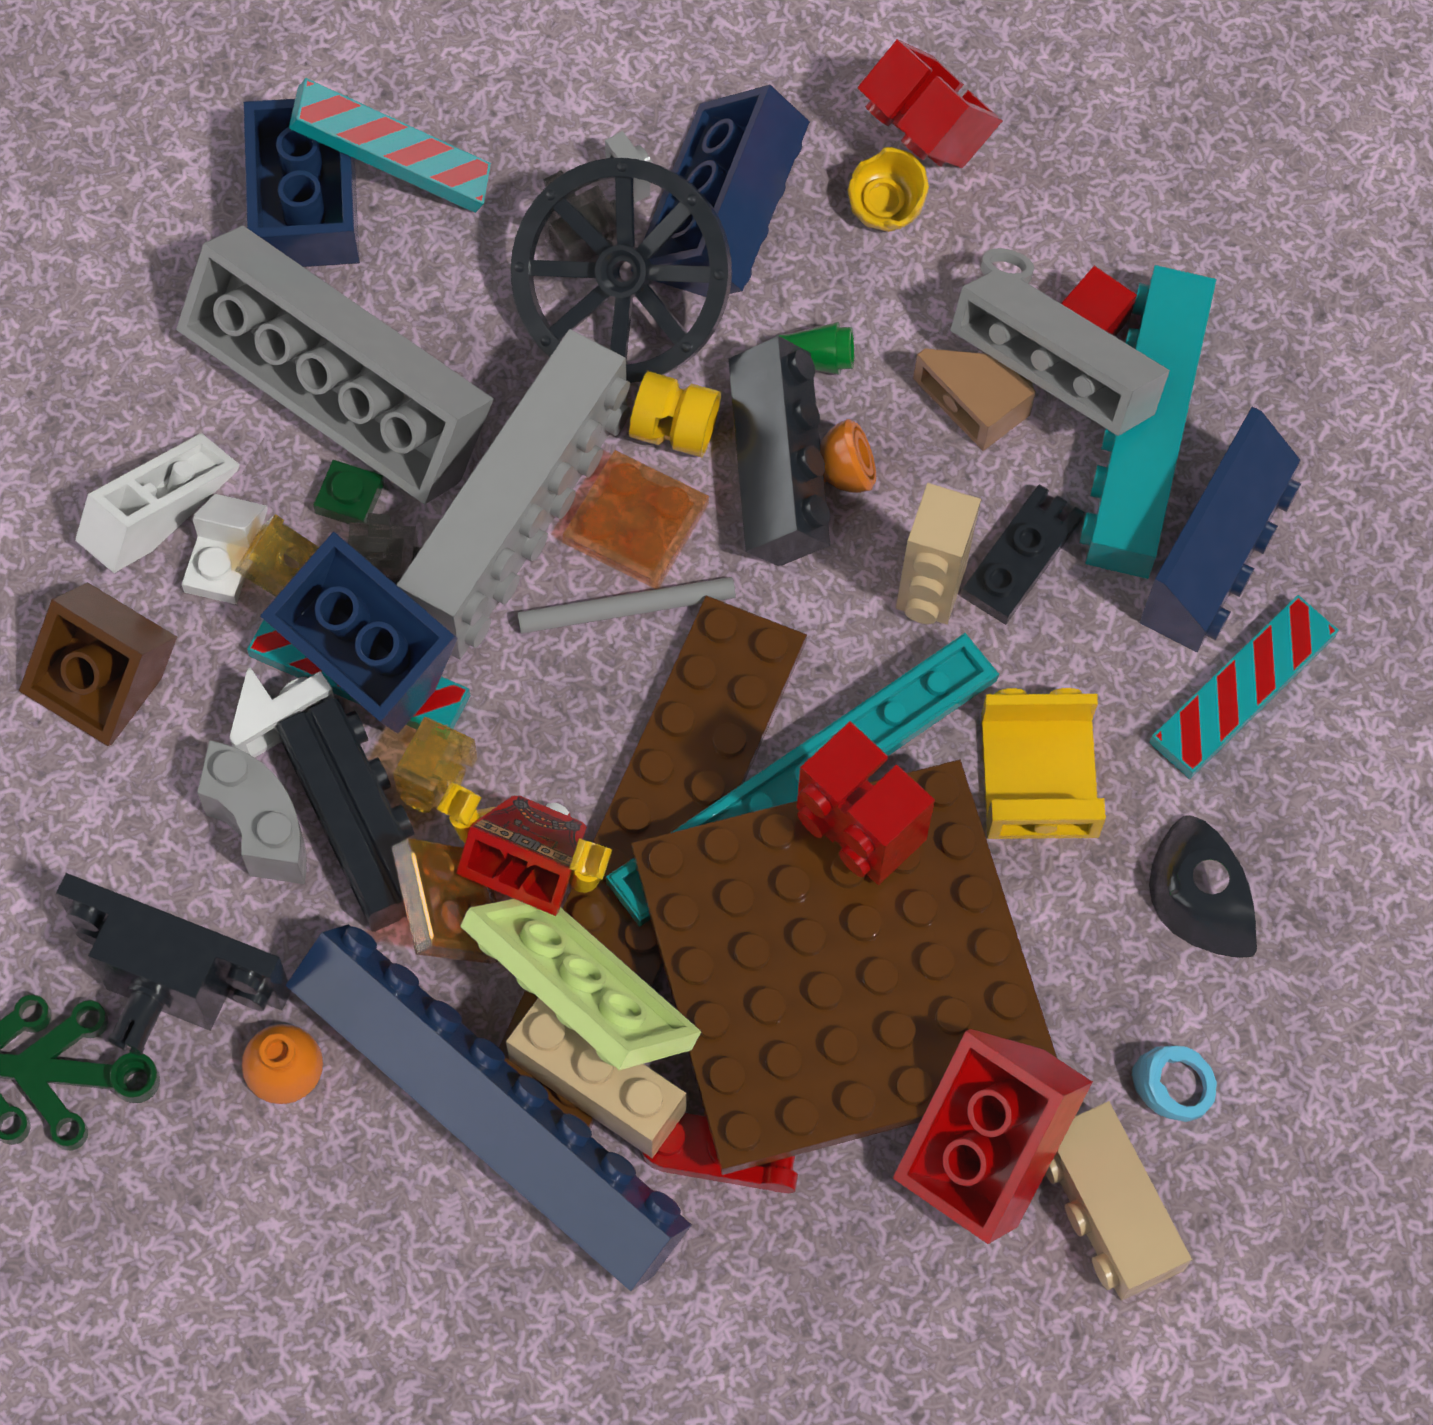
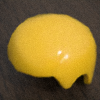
[847,147,929,232]

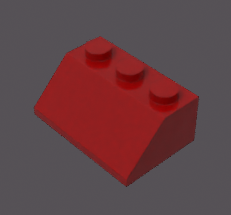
[893,1029,1093,1244]

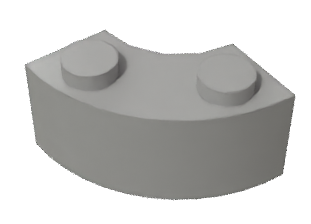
[197,740,307,884]

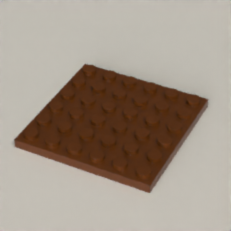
[631,759,1057,1175]

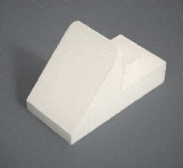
[182,494,268,605]
[230,668,334,758]

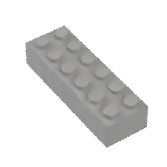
[176,226,494,505]
[397,329,630,660]

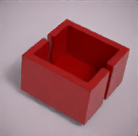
[857,39,1003,168]
[796,721,935,886]

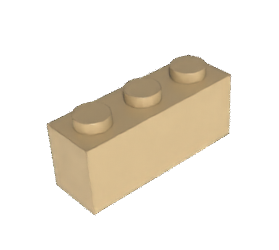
[896,482,981,625]
[506,998,686,1158]
[1046,1101,1192,1301]

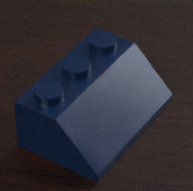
[260,531,458,734]

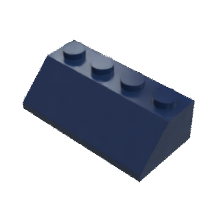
[631,84,810,297]
[1139,406,1301,653]

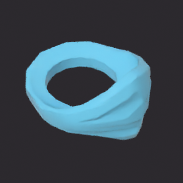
[1131,1046,1217,1122]

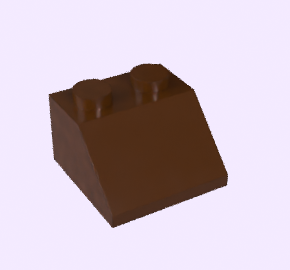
[19,582,177,746]

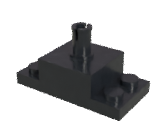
[56,873,291,1055]

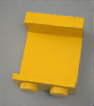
[981,688,1106,839]

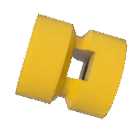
[629,371,721,458]

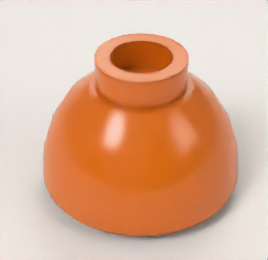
[820,419,876,493]
[242,1024,323,1104]

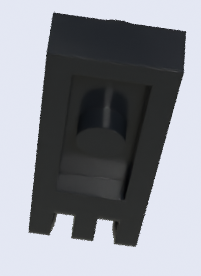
[960,484,1085,625]

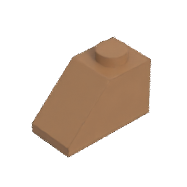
[913,348,1036,451]

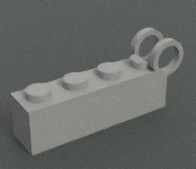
[950,248,1170,436]

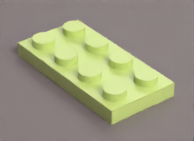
[460,899,701,1070]

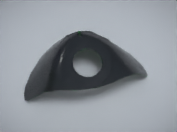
[1149,815,1257,958]

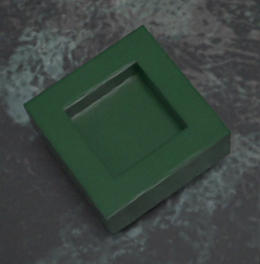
[313,460,385,529]

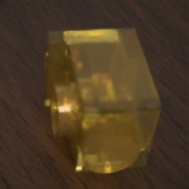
[234,514,319,597]
[393,717,478,813]

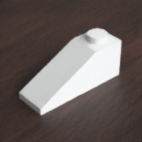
[75,433,240,573]

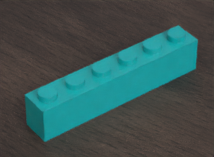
[1079,265,1217,579]

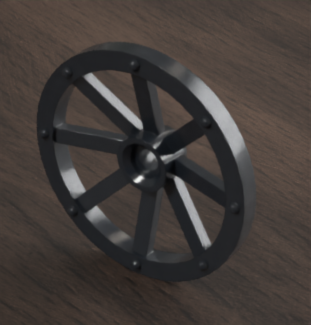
[511,158,732,383]

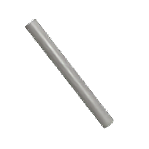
[517,577,736,634]

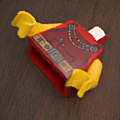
[437,781,612,916]

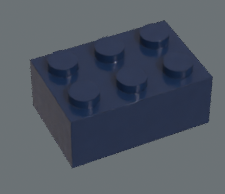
[243,95,360,267]

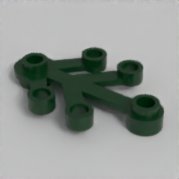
[0,994,160,1151]

